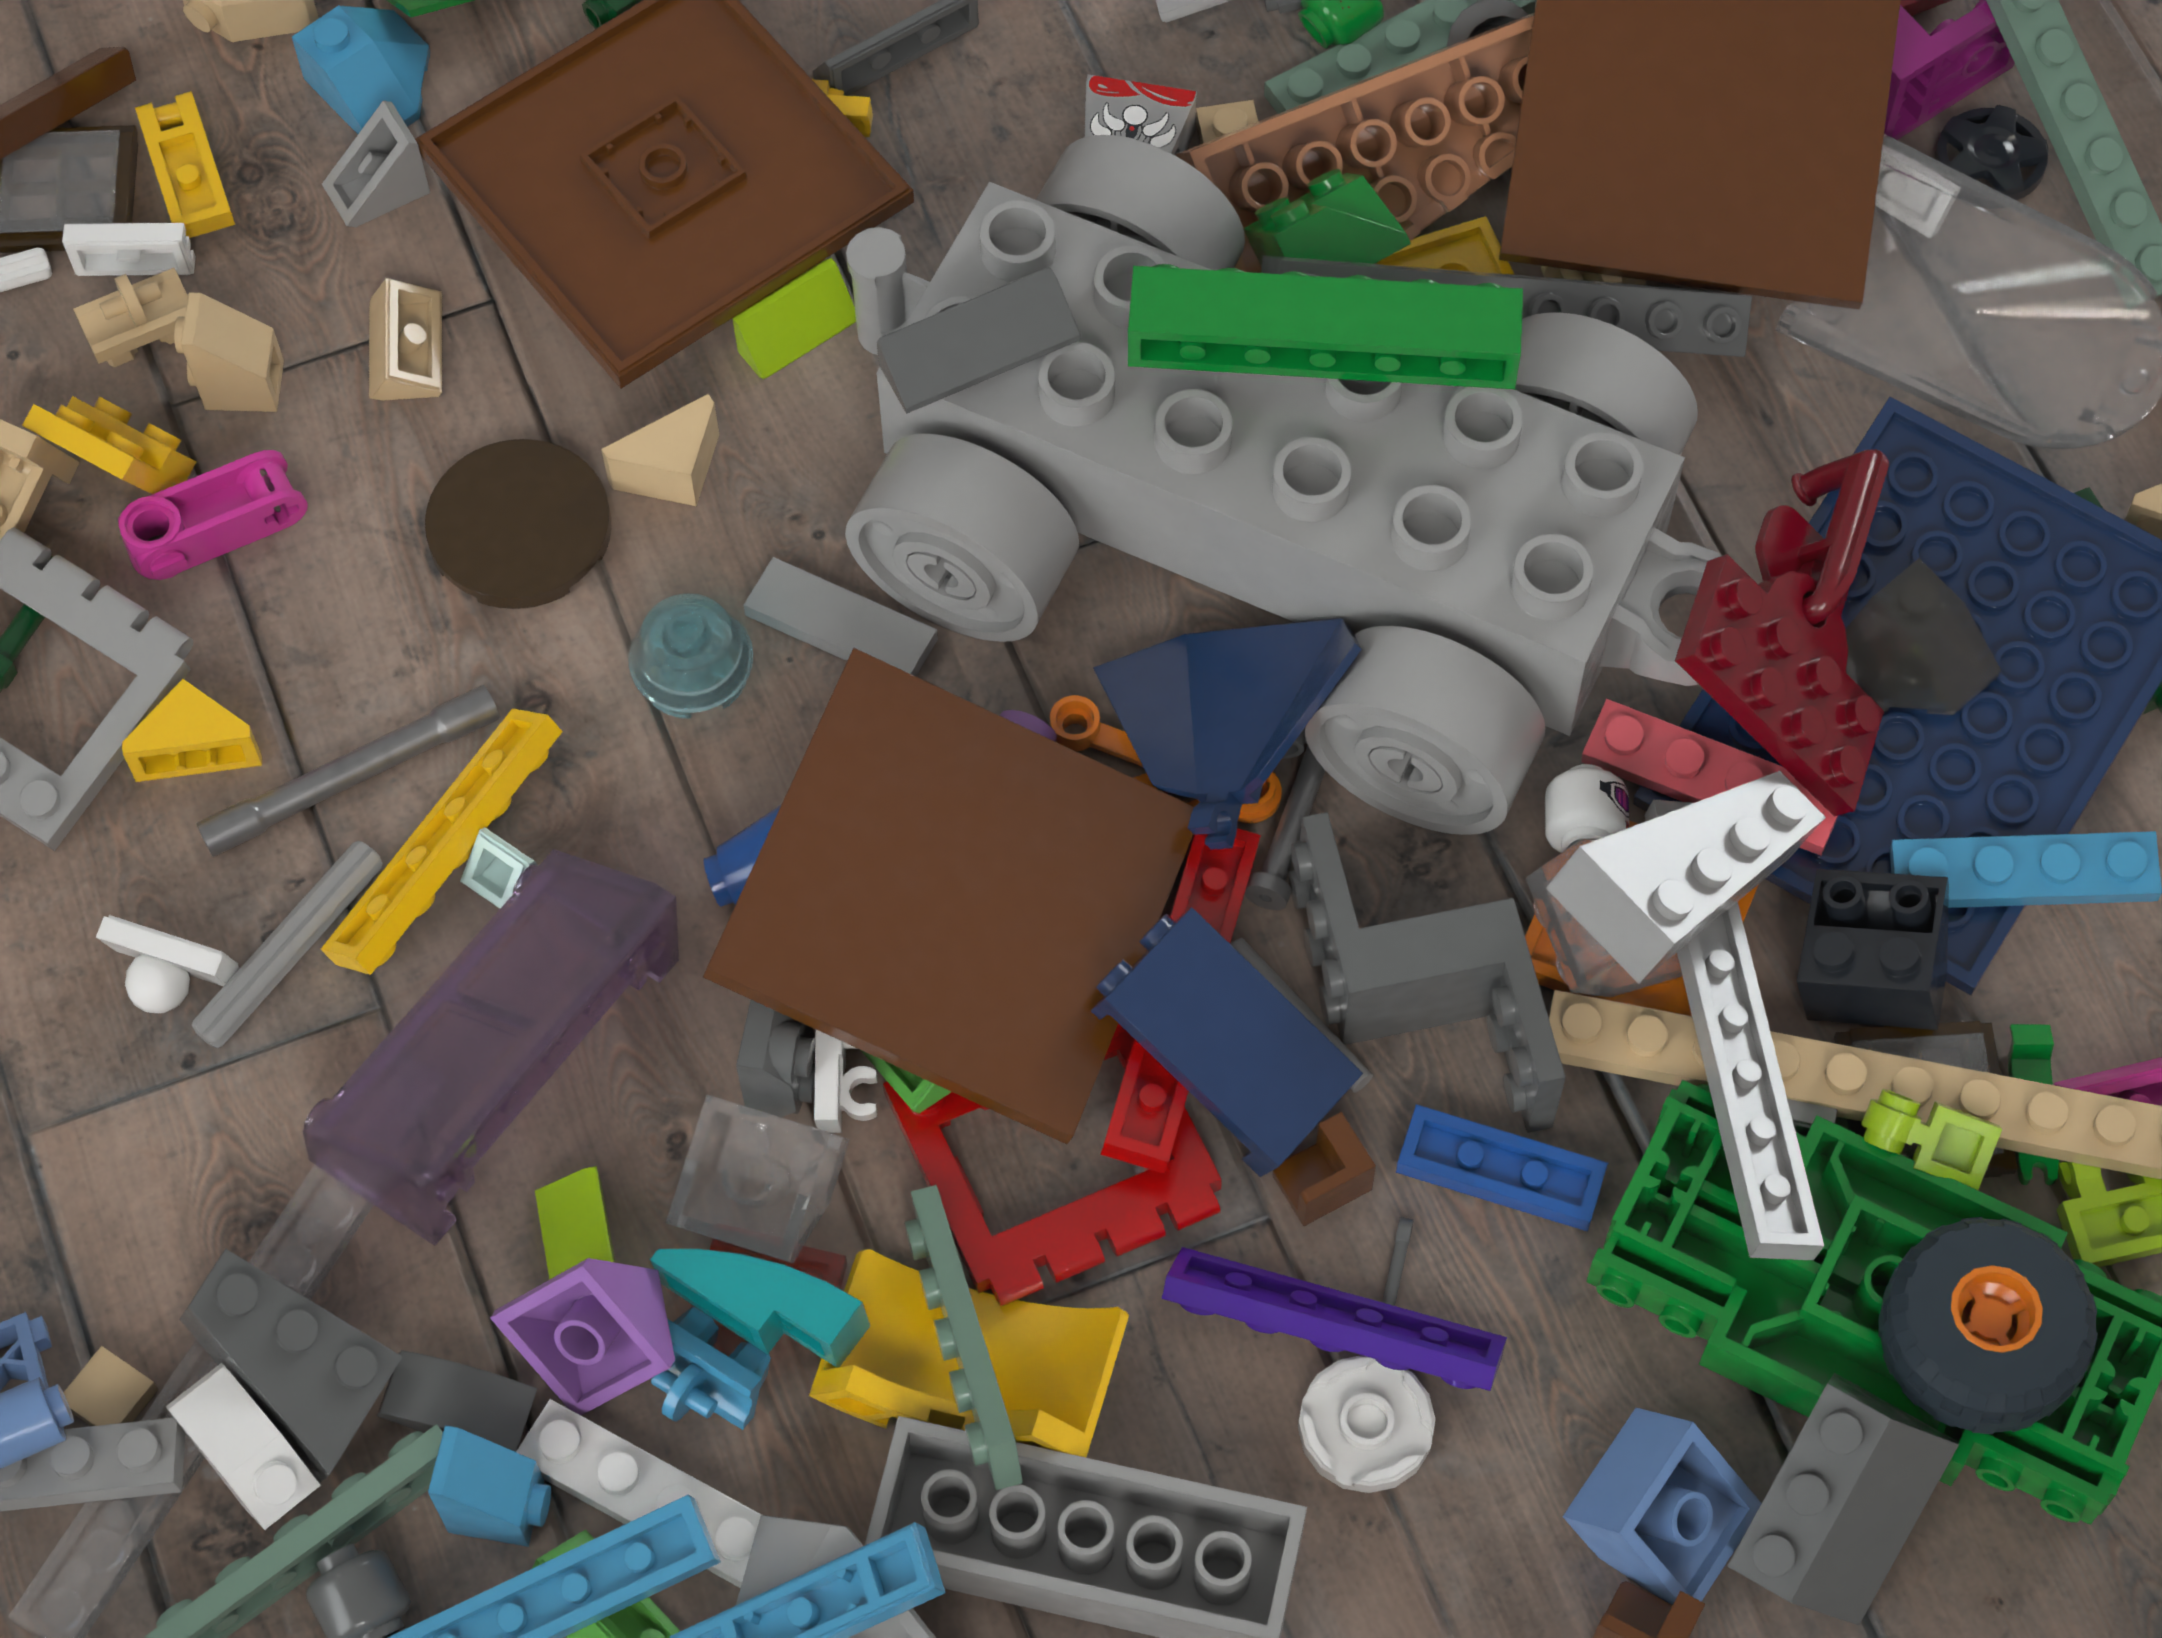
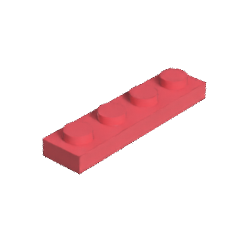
[1581,698,1839,856]

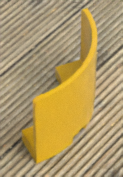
[809,1249,1129,1458]

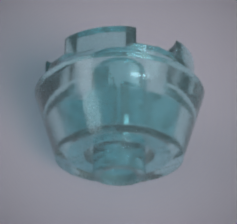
[628,593,753,719]

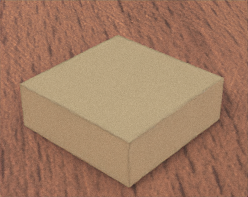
[63,1346,159,1426]

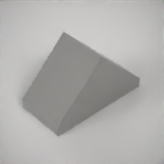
[322,100,430,228]

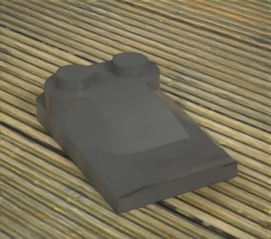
[736,1000,815,1120]

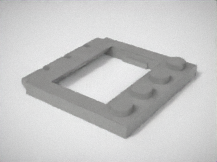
[0,527,194,851]

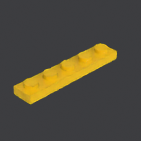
[321,708,563,975]

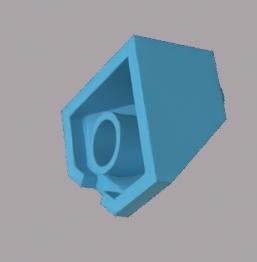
[292,5,430,134]

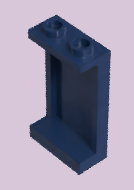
[1091,907,1363,1177]

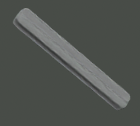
[192,841,383,1048]

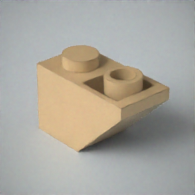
[174,293,284,412]

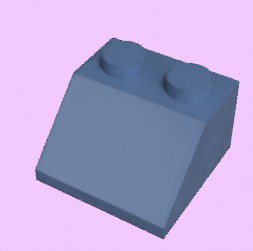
[1562,1408,1762,1605]

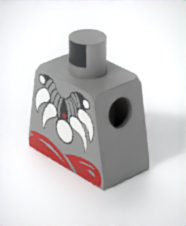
[1085,74,1197,156]

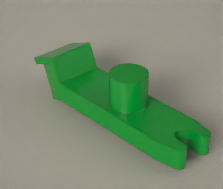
[2008,1024,2059,1186]

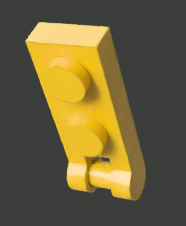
[135,91,235,238]

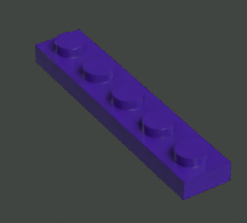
[1162,1247,1507,1391]

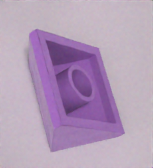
[490,1258,675,1415]

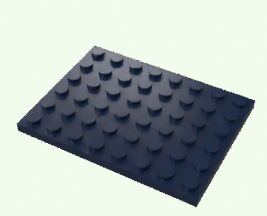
[1633,396,2162,996]

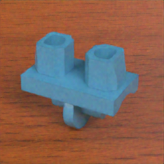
[651,1307,771,1430]

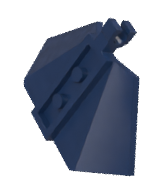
[1093,618,1362,850]

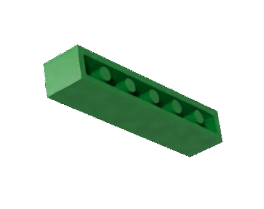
[1128,264,1523,390]

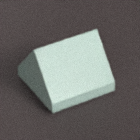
[460,828,546,915]

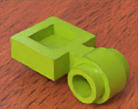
[1861,1089,2002,1190]

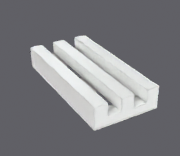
[62,223,196,276]

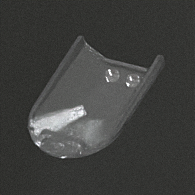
[1775,136,2162,449]

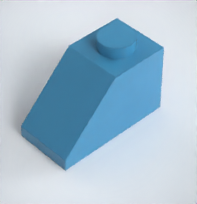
[428,1425,551,1547]

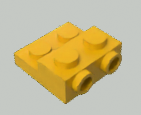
[22,396,196,494]

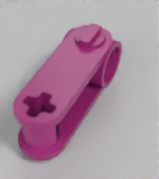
[118,450,308,580]

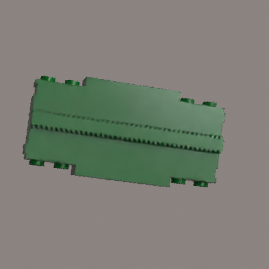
[1586,1079,2162,1525]

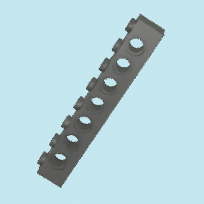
[1261,255,1752,357]

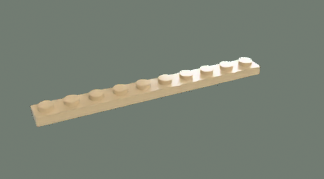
[1549,990,2162,1180]

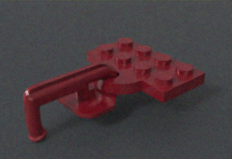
[1675,449,1889,817]

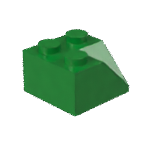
[1243,169,1411,267]

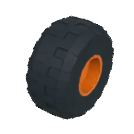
[1879,1217,2098,1434]

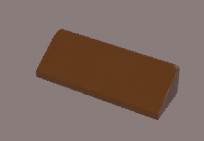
[0,47,136,160]

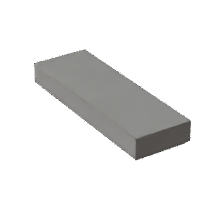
[743,557,938,676]

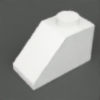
[165,1363,321,1530]

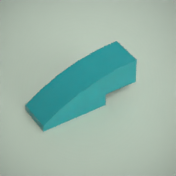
[650,1249,871,1368]

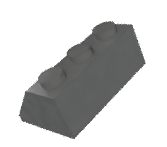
[1728,1373,1960,1625]

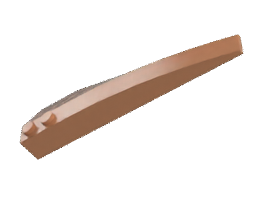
[1175,13,1534,273]

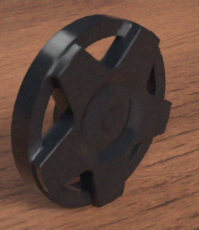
[1935,105,2048,204]

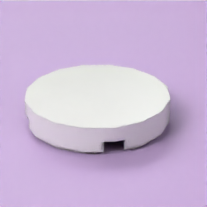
[1298,1355,1435,1493]

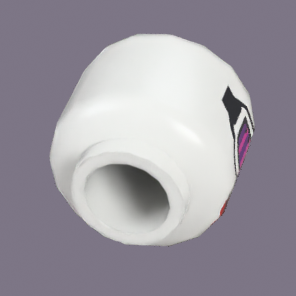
[1545,764,1629,859]

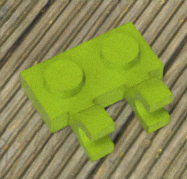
[2056,1161,2162,1267]

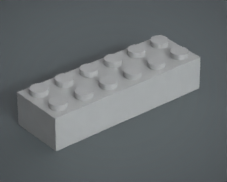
[864,1416,1307,1638]

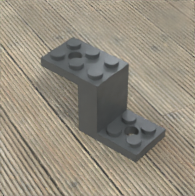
[1288,812,1566,1133]

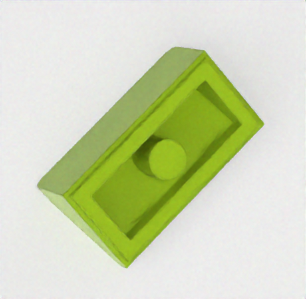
[733,258,856,379]
[535,1166,616,1280]

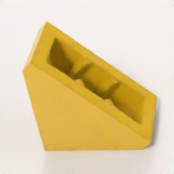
[122,679,262,782]

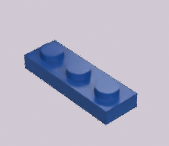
[1396,1104,1608,1232]

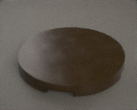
[425,439,611,609]

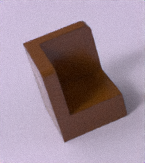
[1273,1112,1376,1226]
[1593,1581,1705,1638]

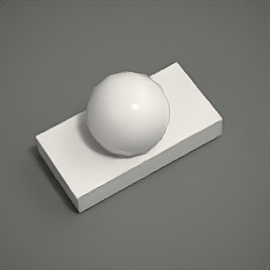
[96,915,240,1013]

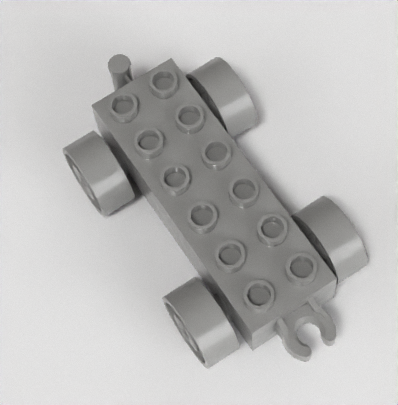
[845,135,1722,835]

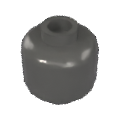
[306,1543,411,1638]

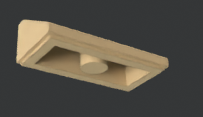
[369,278,442,400]

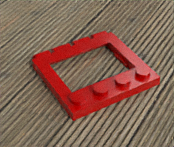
[883,1023,1222,1307]

